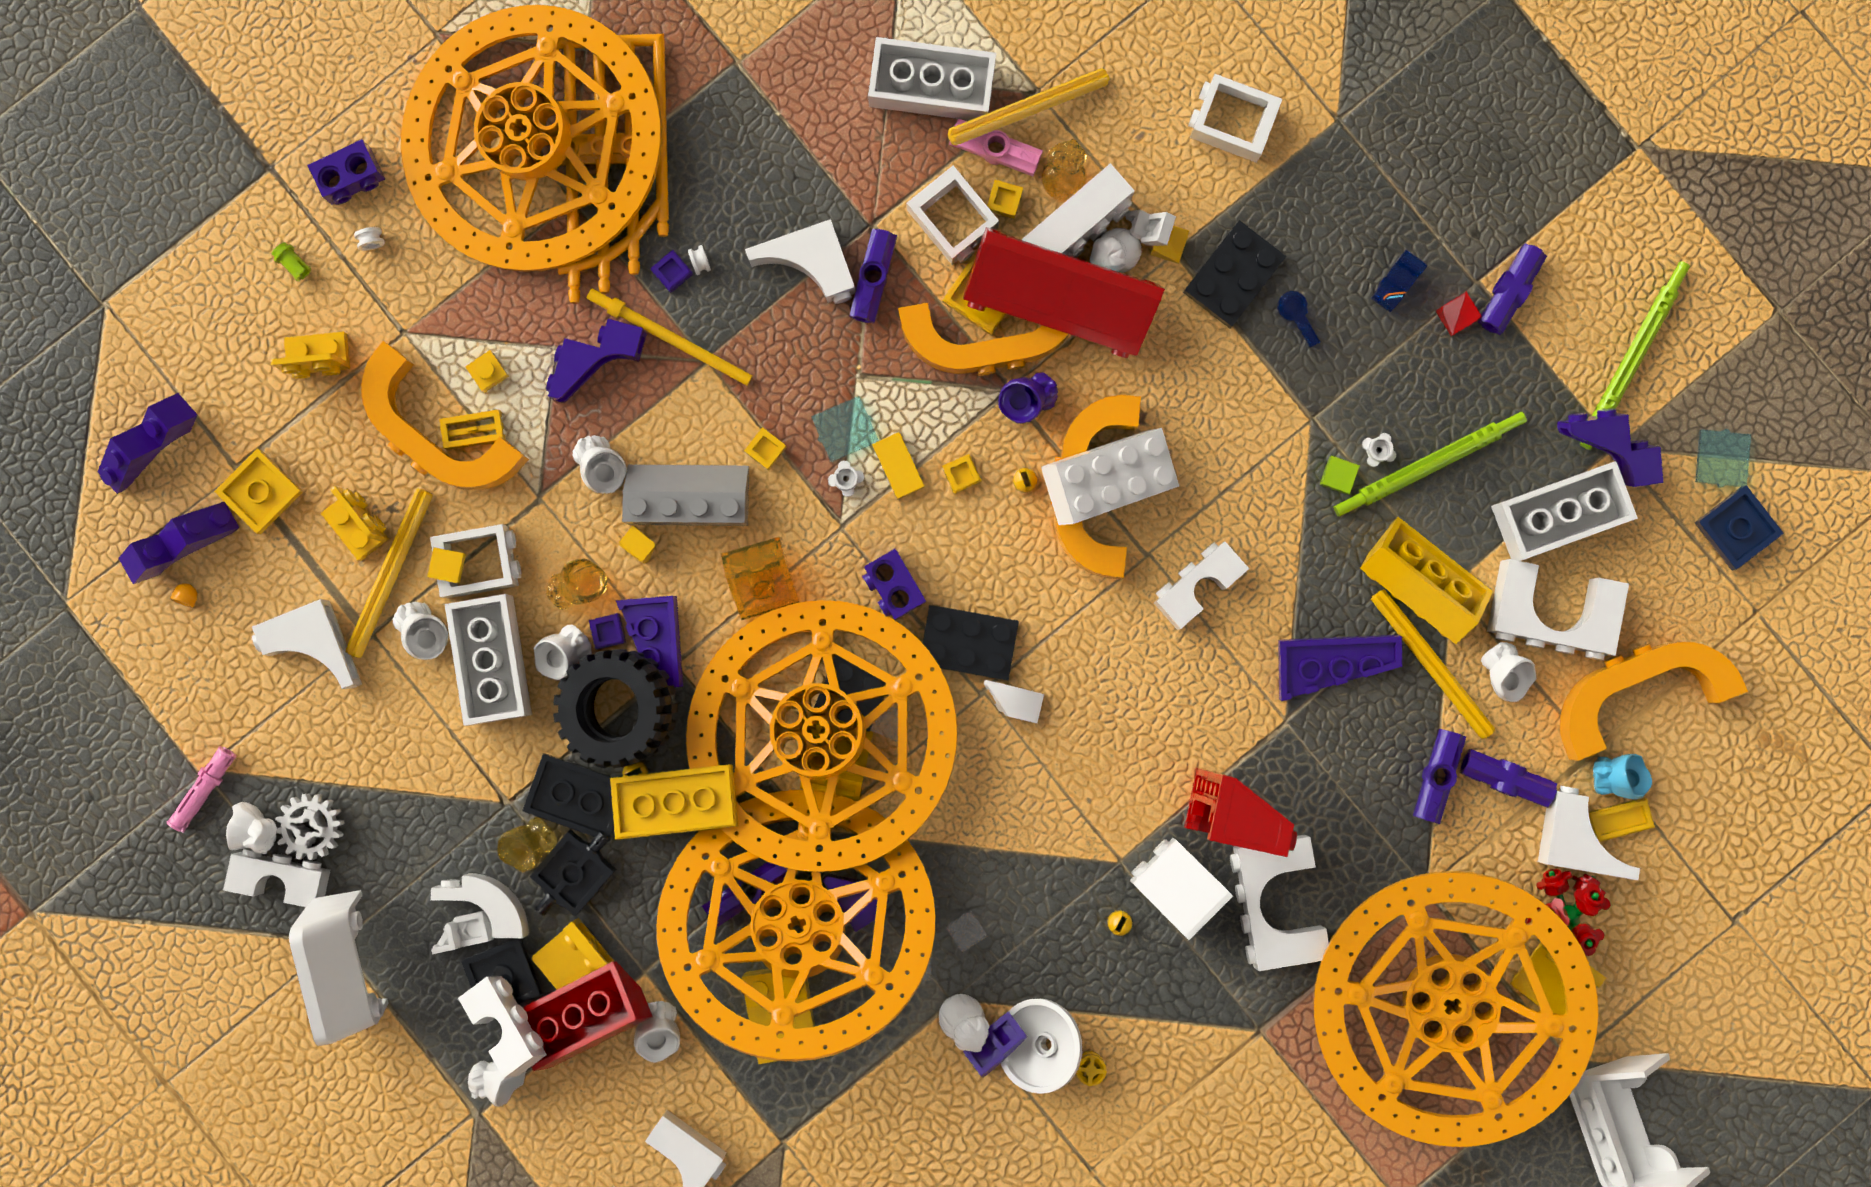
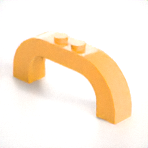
[898,303,1069,376]
[361,341,529,490]
[1050,395,1141,579]
[1560,642,1748,761]

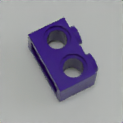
[307,139,385,205]
[862,549,926,620]

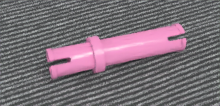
[167,746,237,833]

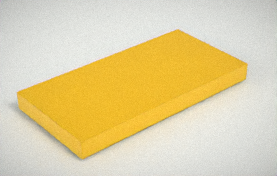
[610,764,738,840]

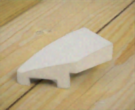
[984,680,1044,723]
[431,910,494,954]

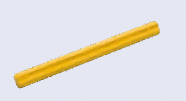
[948,68,1110,146]
[345,488,433,658]
[1371,589,1495,739]

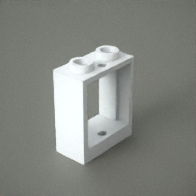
[1188,74,1282,163]
[906,165,999,265]
[430,524,521,599]

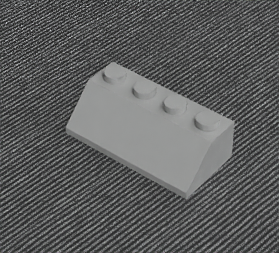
[622,464,749,526]

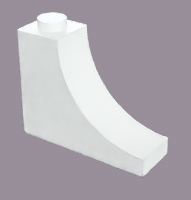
[745,219,856,304]
[252,599,362,689]
[1538,786,1640,880]

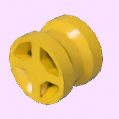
[1076,1051,1107,1086]

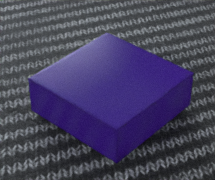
[650,250,693,293]
[589,613,626,650]

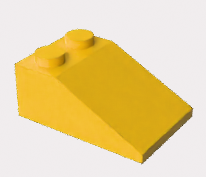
[742,968,815,1064]

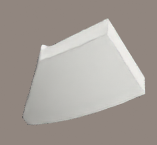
[1125,210,1176,246]

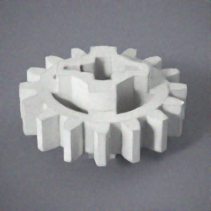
[275,793,345,860]

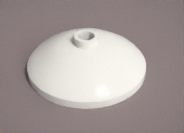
[1000,998,1082,1094]

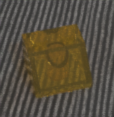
[721,537,799,620]

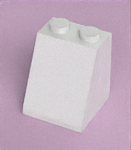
[1130,838,1233,940]

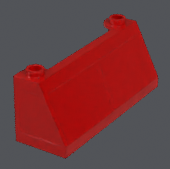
[963,227,1165,359]
[1184,768,1297,857]

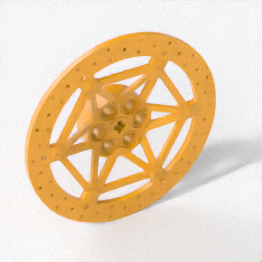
[401,5,662,272]
[686,600,958,872]
[656,790,936,1062]
[1313,871,1599,1147]

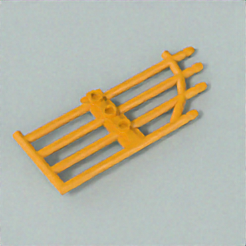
[558,33,669,304]

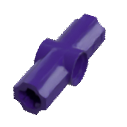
[849,229,897,324]
[1478,243,1547,335]
[1413,729,1466,824]
[1460,749,1557,808]
[702,855,788,928]

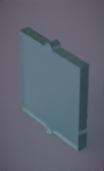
[811,396,879,462]
[1695,429,1751,488]

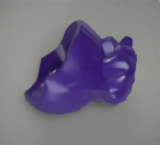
[998,372,1058,424]

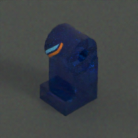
[1370,250,1428,312]

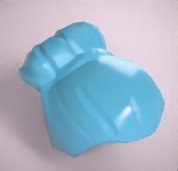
[1593,754,1652,800]

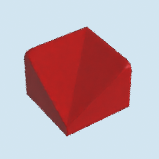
[1435,291,1482,336]

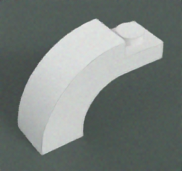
[431,873,529,938]

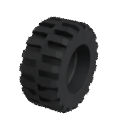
[553,649,678,768]

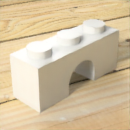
[1154,542,1249,630]
[223,848,331,907]
[458,976,547,1078]

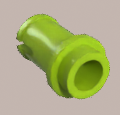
[272,242,312,281]

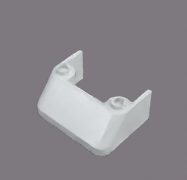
[289,890,389,1046]
[1569,1053,1710,1187]

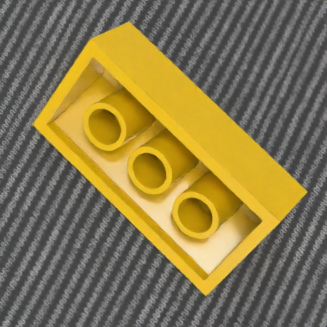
[1360,517,1493,644]

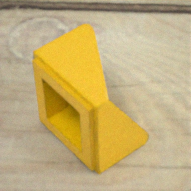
[1150,225,1189,264]
[619,525,655,564]

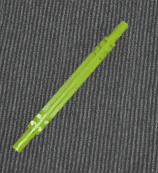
[1580,261,1690,450]
[1333,412,1527,517]

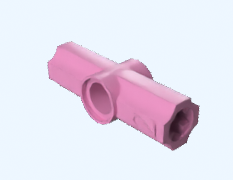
[949,119,1043,177]

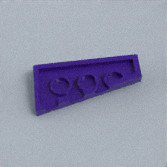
[1278,635,1402,702]

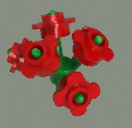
[1525,869,1611,956]

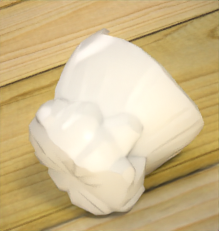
[1090,228,1142,273]
[572,435,627,494]
[393,602,448,660]
[534,625,592,680]
[1481,642,1537,702]
[226,802,277,854]
[939,994,990,1052]
[634,1001,680,1063]
[468,1061,526,1107]

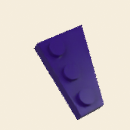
[615,596,683,687]

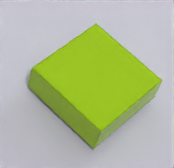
[1320,455,1360,495]

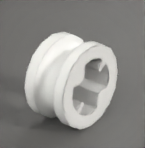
[354,227,385,251]
[688,245,711,275]

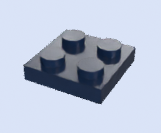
[1695,485,1784,571]

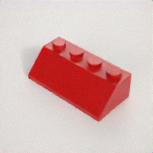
[523,961,653,1071]

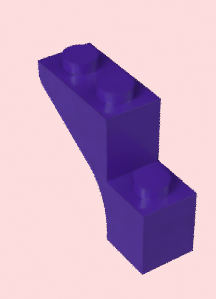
[546,319,647,403]
[97,393,198,494]
[1557,408,1663,487]
[118,502,239,584]

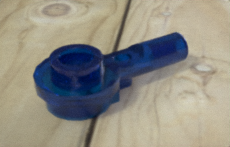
[1277,291,1321,348]

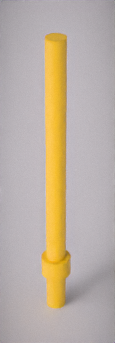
[586,288,753,386]

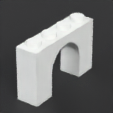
[1487,559,1629,661]
[1230,835,1329,971]
[613,1110,727,1187]

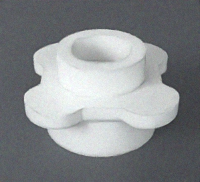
[1362,433,1396,467]
[828,461,864,497]

